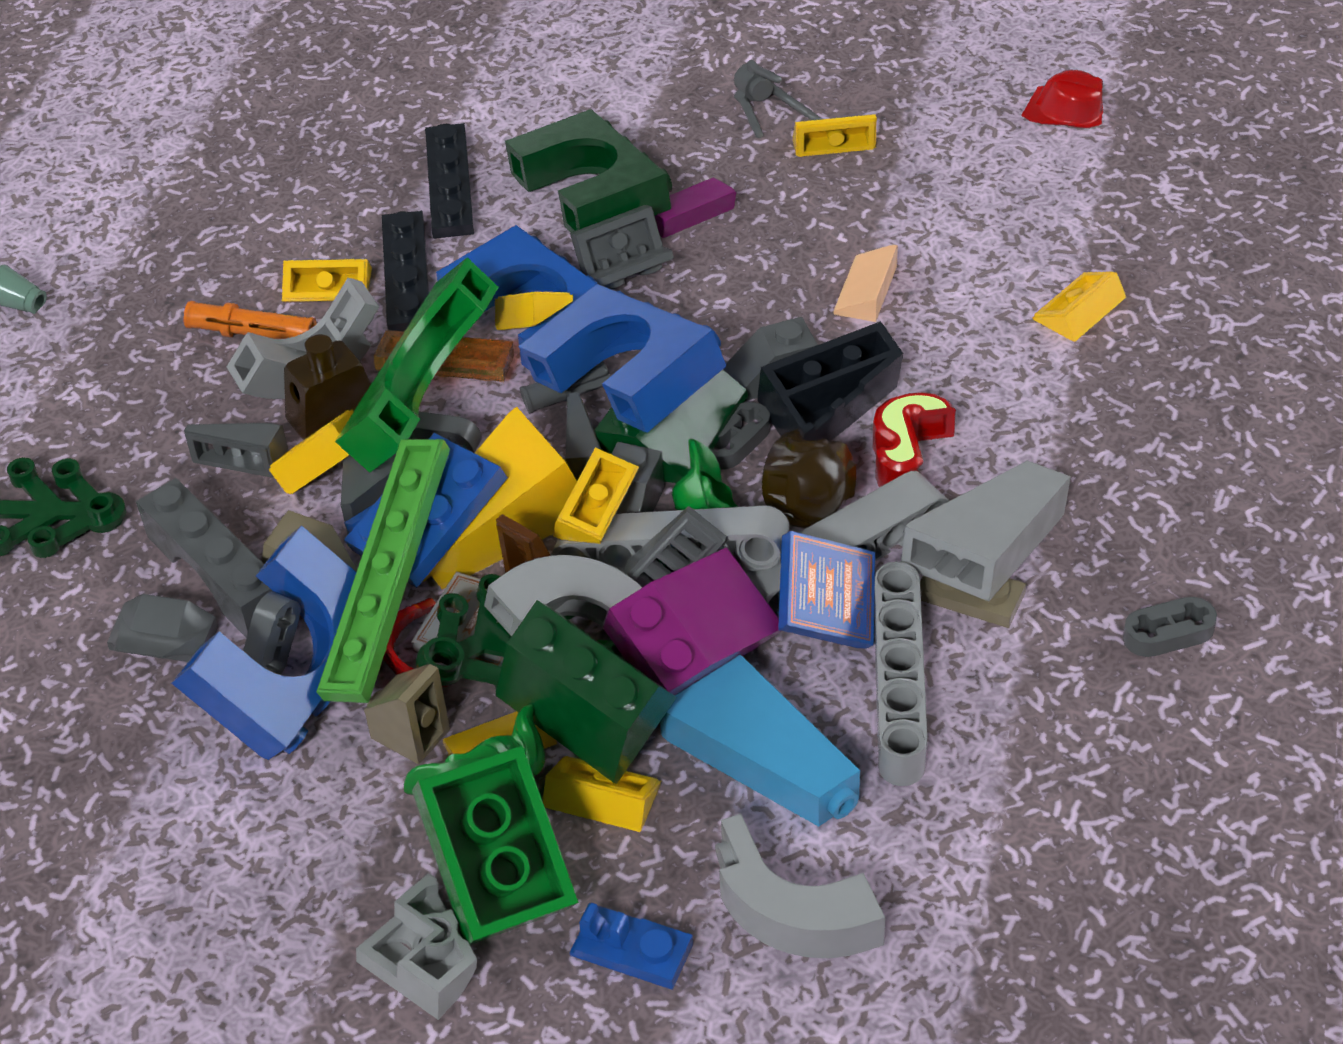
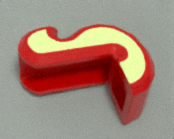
[872,393,956,488]

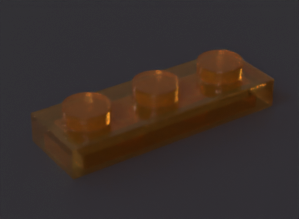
[374,330,514,382]

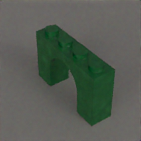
[505,109,672,233]

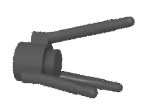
[734,60,822,138]

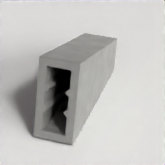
[901,460,1071,601]

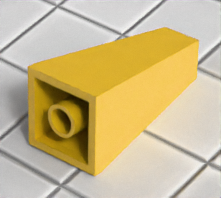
[423,407,577,590]

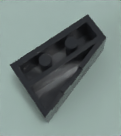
[757,321,904,441]

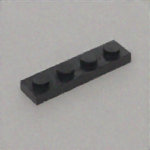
[425,123,474,239]
[381,210,429,335]

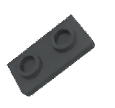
[570,205,674,289]

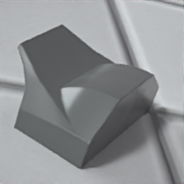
[107,594,218,662]

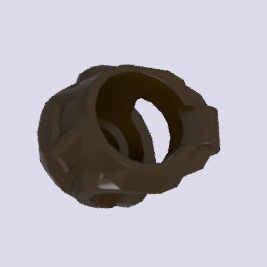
[762,429,856,528]

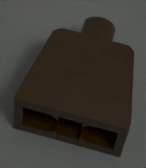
[284,334,371,440]

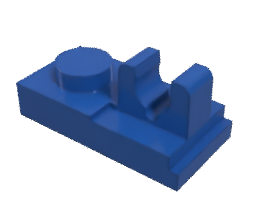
[570,903,693,990]

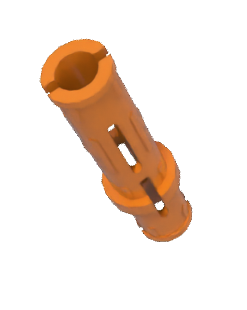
[184,301,317,339]

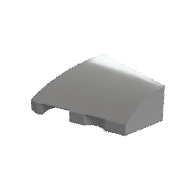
[356,873,477,1020]

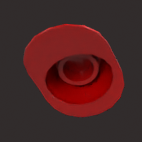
[1021,69,1103,128]

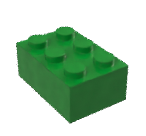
[412,745,579,945]

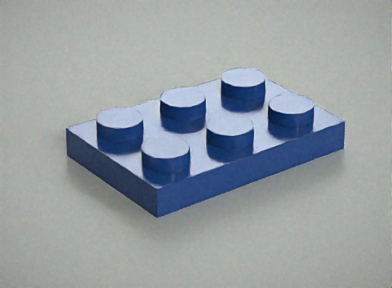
[344,433,508,588]

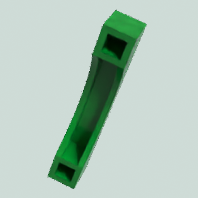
[335,257,499,473]

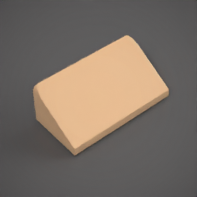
[834,245,898,322]

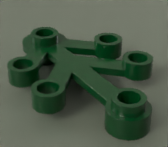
[0,457,126,558]
[416,574,575,689]

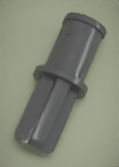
[519,361,610,414]

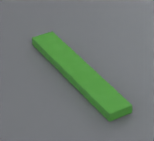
[316,439,450,703]

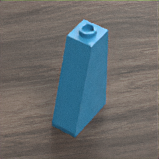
[660,654,860,827]

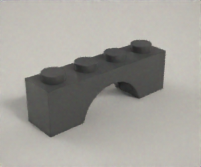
[136,478,272,638]

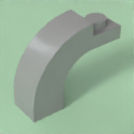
[227,278,379,399]
[484,555,642,636]
[715,814,885,958]

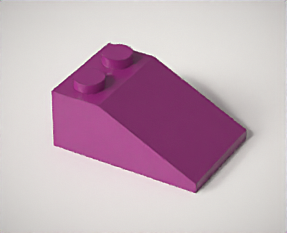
[603,547,781,695]

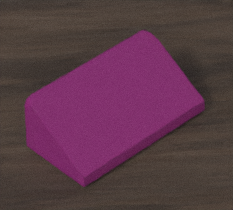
[654,177,737,238]

